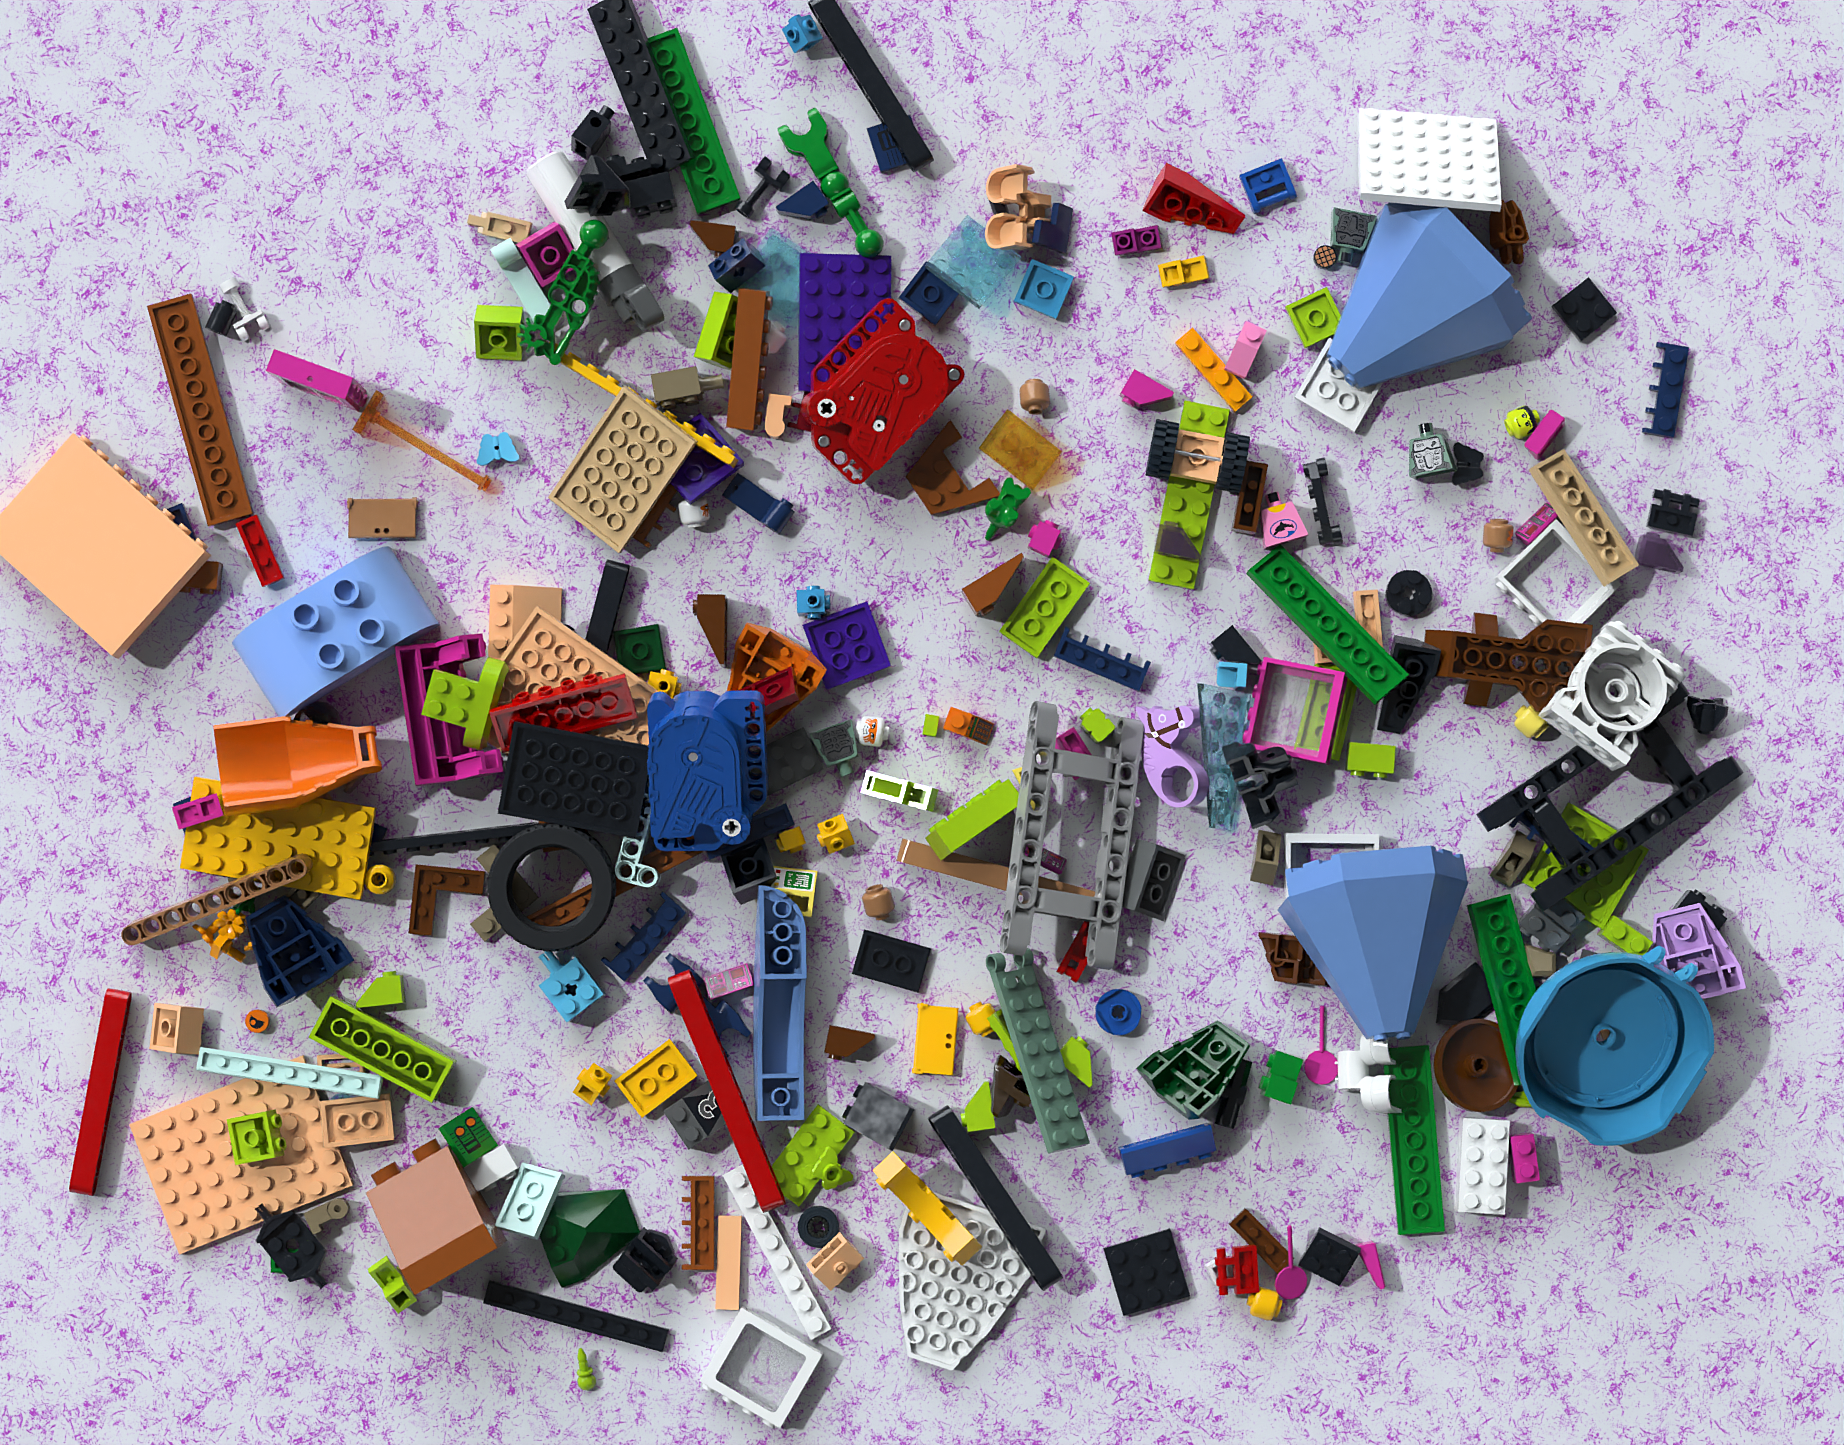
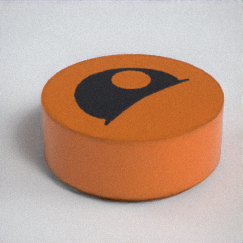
[245,1009,270,1033]

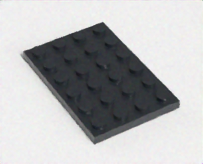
[497,721,649,838]

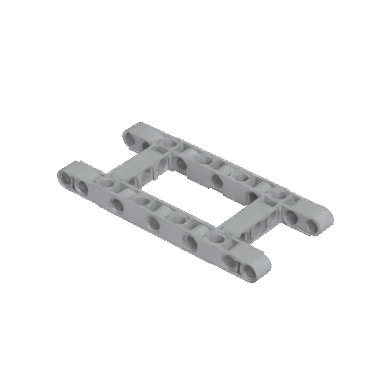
[1000,701,1144,970]

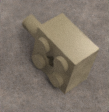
[650,366,724,410]

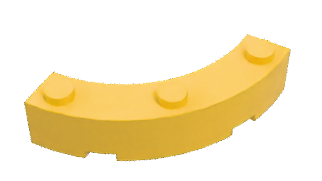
[873,1151,982,1266]

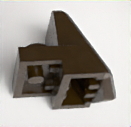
[991,1055,1032,1118]

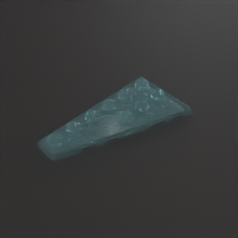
[1197,683,1251,831]

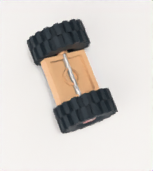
[1145,419,1250,493]

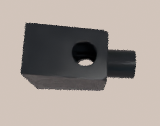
[571,105,615,161]

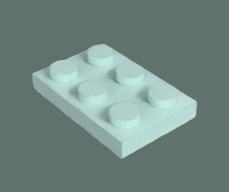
[495,1163,565,1240]

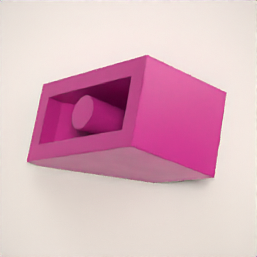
[1120,369,1174,408]

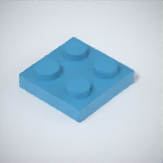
[1014,259,1074,320]

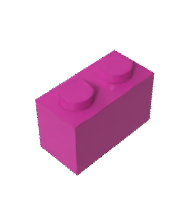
[1508,1133,1540,1183]

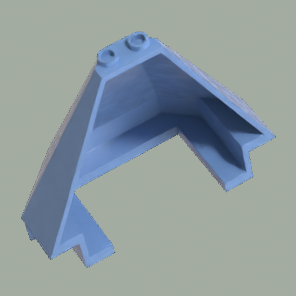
[1326,202,1532,389]
[1278,846,1468,1042]

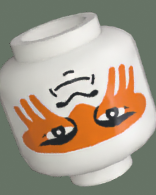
[678,497,710,528]
[855,716,889,747]

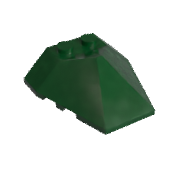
[1136,1020,1250,1120]
[539,1189,640,1288]

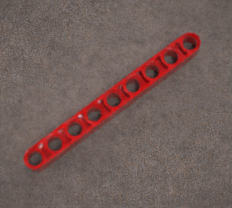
[69,988,132,1196]

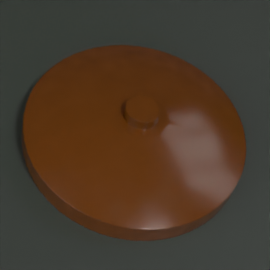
[1434,1019,1519,1112]

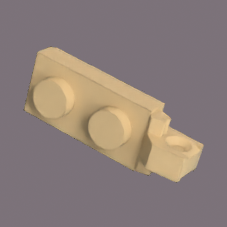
[467,211,533,243]

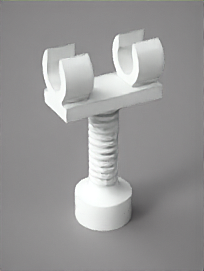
[220,277,271,342]

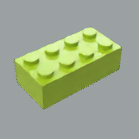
[925,779,1019,860]

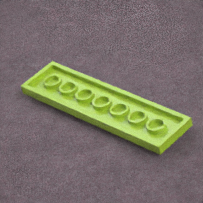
[1148,400,1230,590]

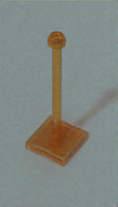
[352,390,492,492]

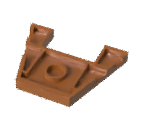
[906,420,1000,515]

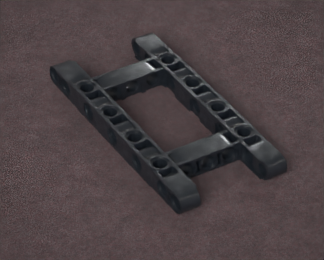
[1476,682,1744,912]

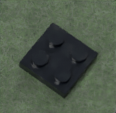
[1551,277,1617,342]
[1298,1227,1361,1286]

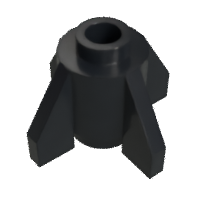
[1687,696,1728,734]

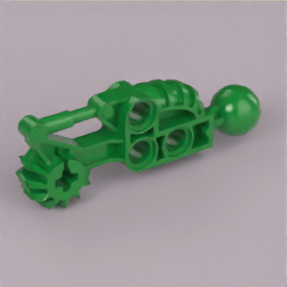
[517,219,609,365]

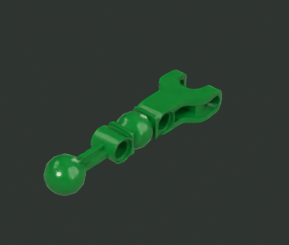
[777,108,884,258]

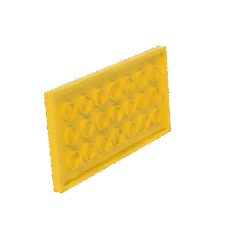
[180,776,377,900]

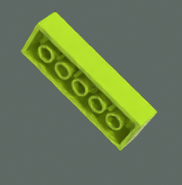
[308,996,457,1103]

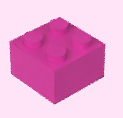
[515,221,573,287]

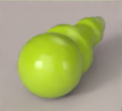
[577,1348,596,1391]

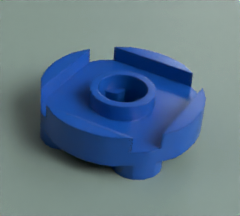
[1095,989,1141,1035]

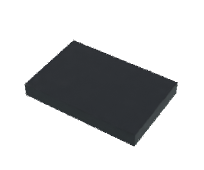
[852,929,931,993]

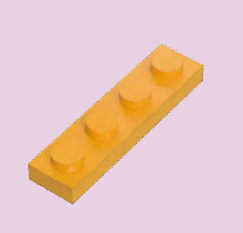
[1175,327,1252,413]

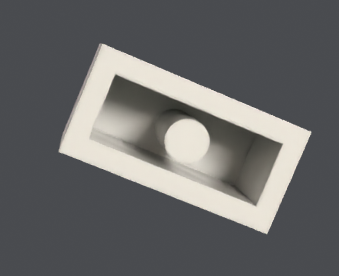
[464,1143,520,1193]

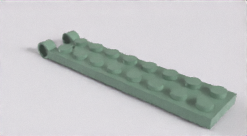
[986,948,1090,1154]

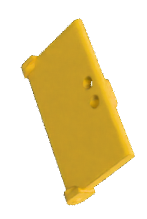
[912,1003,959,1075]

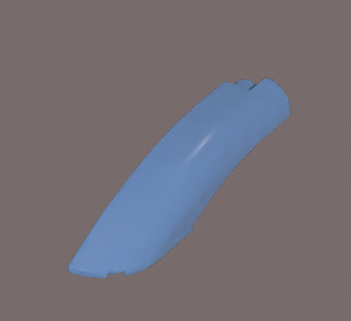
[753,885,807,1121]

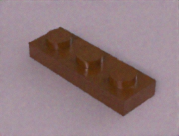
[1228,1208,1294,1274]

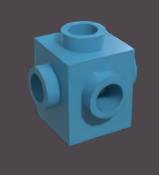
[782,14,823,53]
[796,586,831,620]

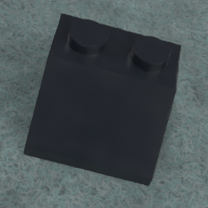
[721,838,777,905]

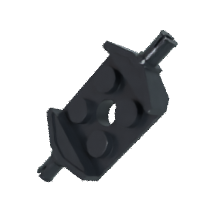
[255,1203,328,1289]

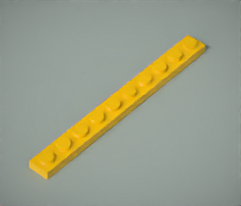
[549,342,739,468]

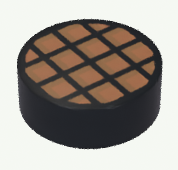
[1313,245,1337,269]

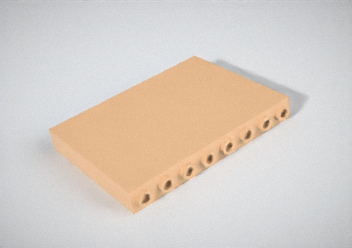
[0,433,211,659]

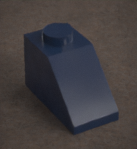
[776,181,829,220]

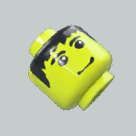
[1504,405,1540,439]

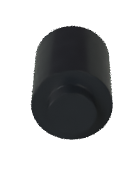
[205,300,237,337]

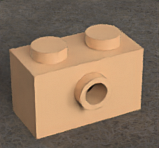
[806,1232,864,1291]

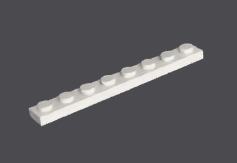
[722,1164,831,1340]

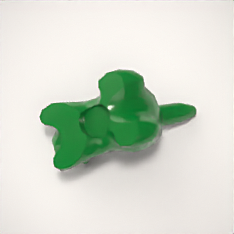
[985,477,1031,541]

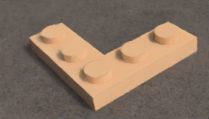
[1313,589,1383,664]

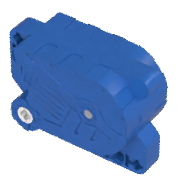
[647,690,768,851]

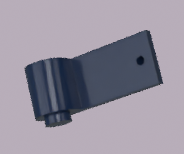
[722,473,795,535]

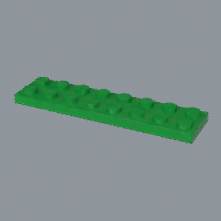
[648,28,741,215]
[1246,544,1409,705]
[1467,894,1536,1086]
[1383,1045,1445,1235]

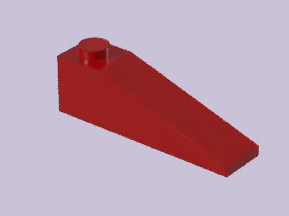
[1142,163,1245,234]

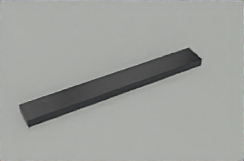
[483,1280,669,1352]

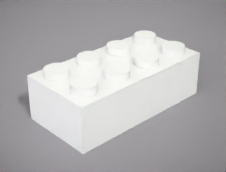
[1455,1117,1510,1215]

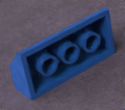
[1118,1123,1216,1178]

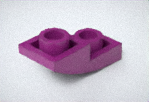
[1111,225,1163,256]

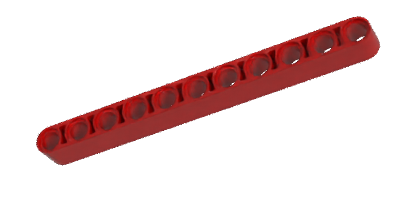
[668,969,786,1213]

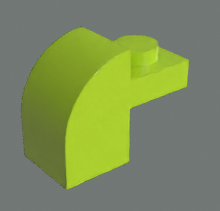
[368,1256,417,1314]

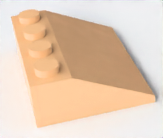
[488,585,562,660]

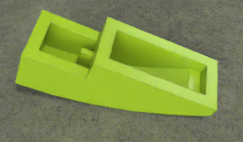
[861,771,939,812]

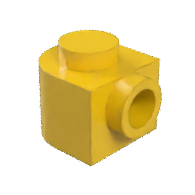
[776,826,806,854]

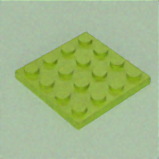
[1521,802,1649,929]

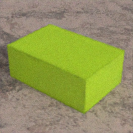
[922,714,939,737]

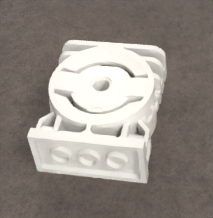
[1538,621,1686,771]

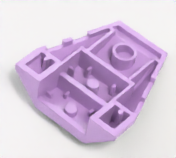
[1652,903,1747,999]

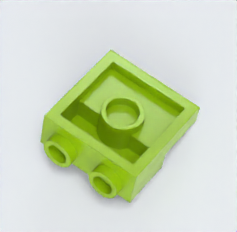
[227,1109,287,1165]

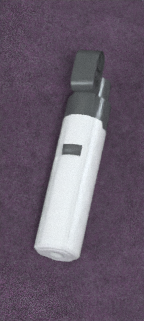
[526,151,665,331]

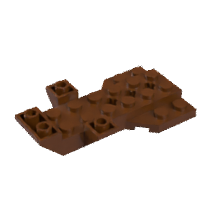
[1424,612,1593,716]

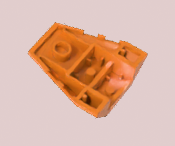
[727,622,827,732]

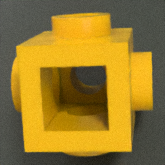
[648,669,682,699]
[817,814,855,855]
[573,1063,612,1106]

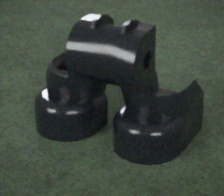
[1222,742,1298,829]

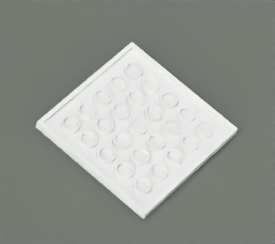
[1358,108,1501,212]

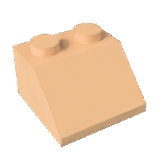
[149,1003,204,1055]

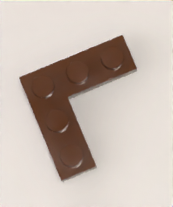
[408,864,486,936]

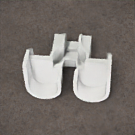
[1335,1035,1402,1113]

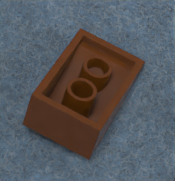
[693,594,727,667]

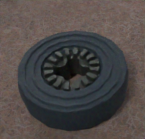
[798,1206,839,1248]

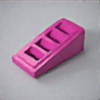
[1356,1241,1385,1289]

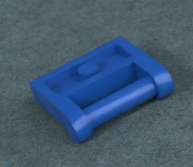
[1239,158,1297,214]

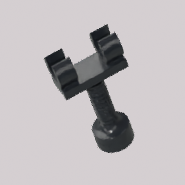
[734,156,790,219]

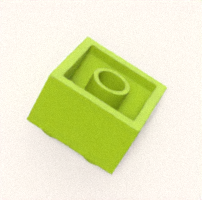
[474,305,524,360]

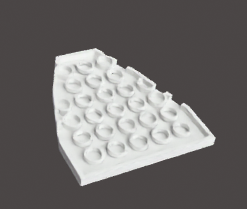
[899,1192,1046,1371]

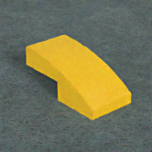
[1158,255,1210,288]

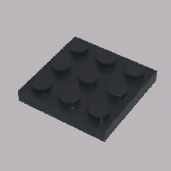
[1103,1228,1190,1316]

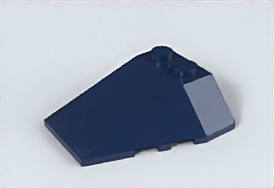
[245,895,354,1008]

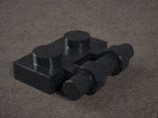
[1646,489,1700,537]

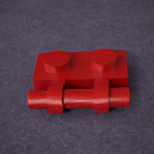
[1214,1245,1259,1295]

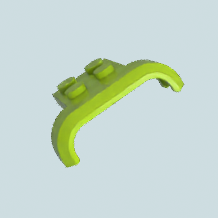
[421,657,509,751]

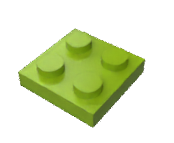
[1285,287,1341,349]

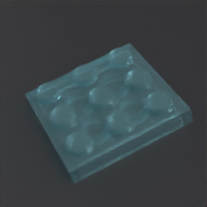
[925,215,1021,309]
[737,228,808,324]

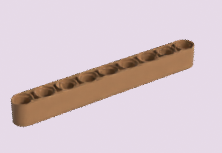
[896,838,1095,897]
[121,853,313,946]

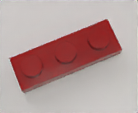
[235,514,285,588]

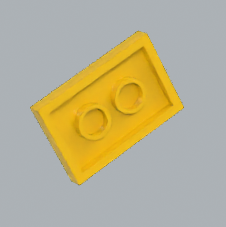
[614,1039,698,1118]

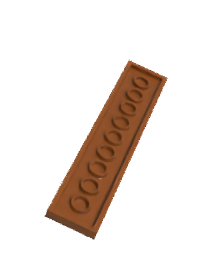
[147,293,254,527]

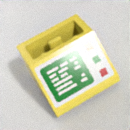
[771,866,818,917]

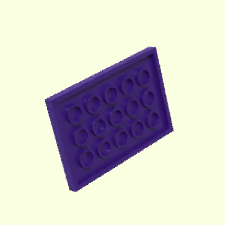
[798,253,891,392]

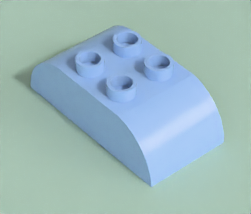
[232,546,440,717]

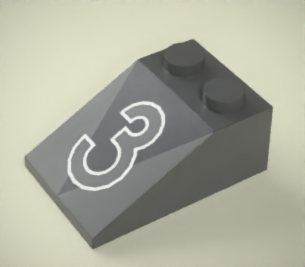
[663,1081,726,1150]

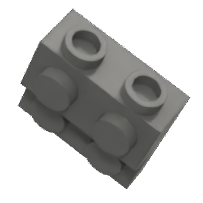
[1519,897,1586,953]

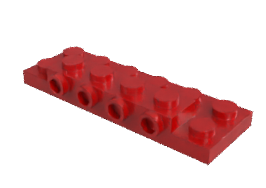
[489,673,638,753]

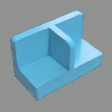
[1216,662,1247,690]

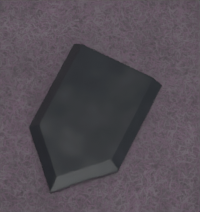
[1436,962,1493,1025]

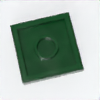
[613,624,666,675]

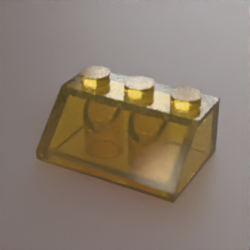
[979,409,1062,491]

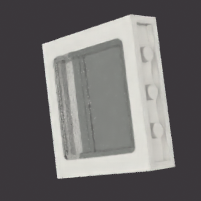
[699,1306,823,1429]

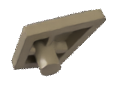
[1524,944,1556,977]

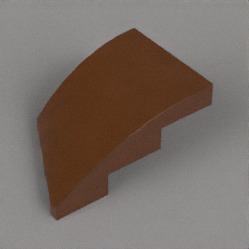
[1258,932,1327,986]

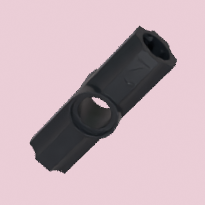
[1214,1059,1252,1129]

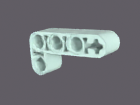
[490,238,550,322]
[615,793,661,888]

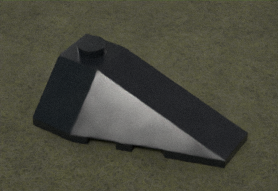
[1377,635,1441,734]

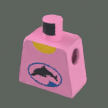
[1259,492,1308,549]

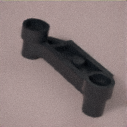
[1302,457,1343,545]

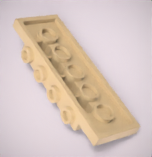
[1529,449,1639,587]

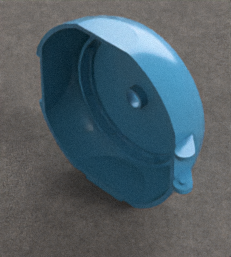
[1515,946,1714,1146]

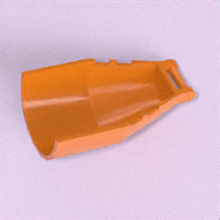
[213,716,382,817]

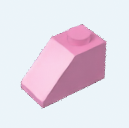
[1224,321,1267,379]

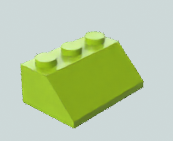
[693,292,738,371]

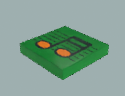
[438,1107,498,1167]

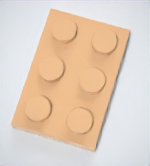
[319,1093,394,1148]

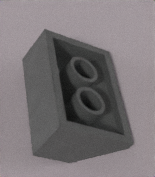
[1122,839,1185,921]

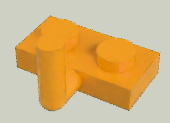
[209,913,246,963]

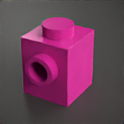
[1028,520,1063,558]

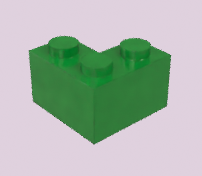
[1258,1050,1303,1105]

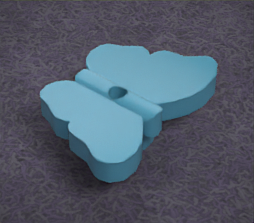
[476,432,520,466]

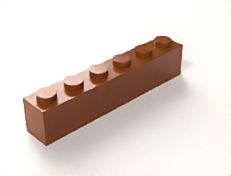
[726,288,773,430]

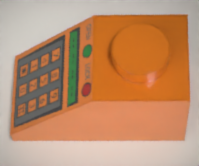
[943,707,994,745]

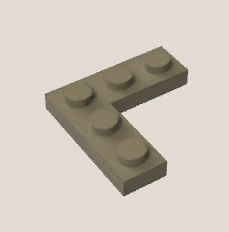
[470,844,539,942]

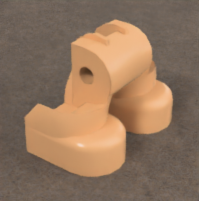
[985,164,1052,250]

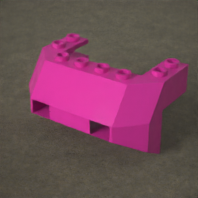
[395,633,503,786]

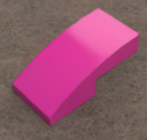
[172,793,224,830]

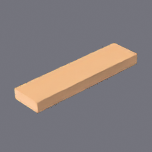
[715,1215,742,1310]

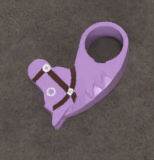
[1136,706,1209,807]

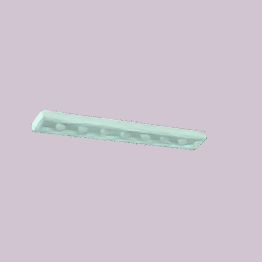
[196,1047,384,1099]

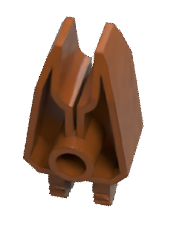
[1489,200,1529,264]

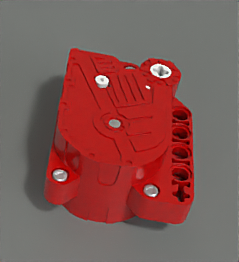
[800,298,965,485]

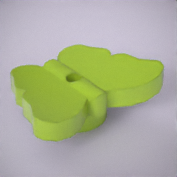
[812,1146,853,1190]

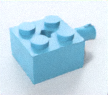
[538,951,606,1022]

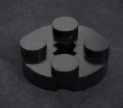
[1385,570,1432,616]

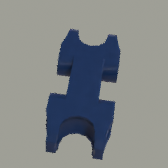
[643,953,752,1058]

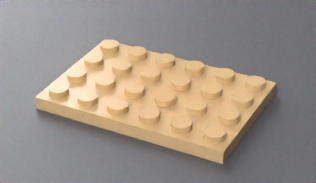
[548,386,698,553]

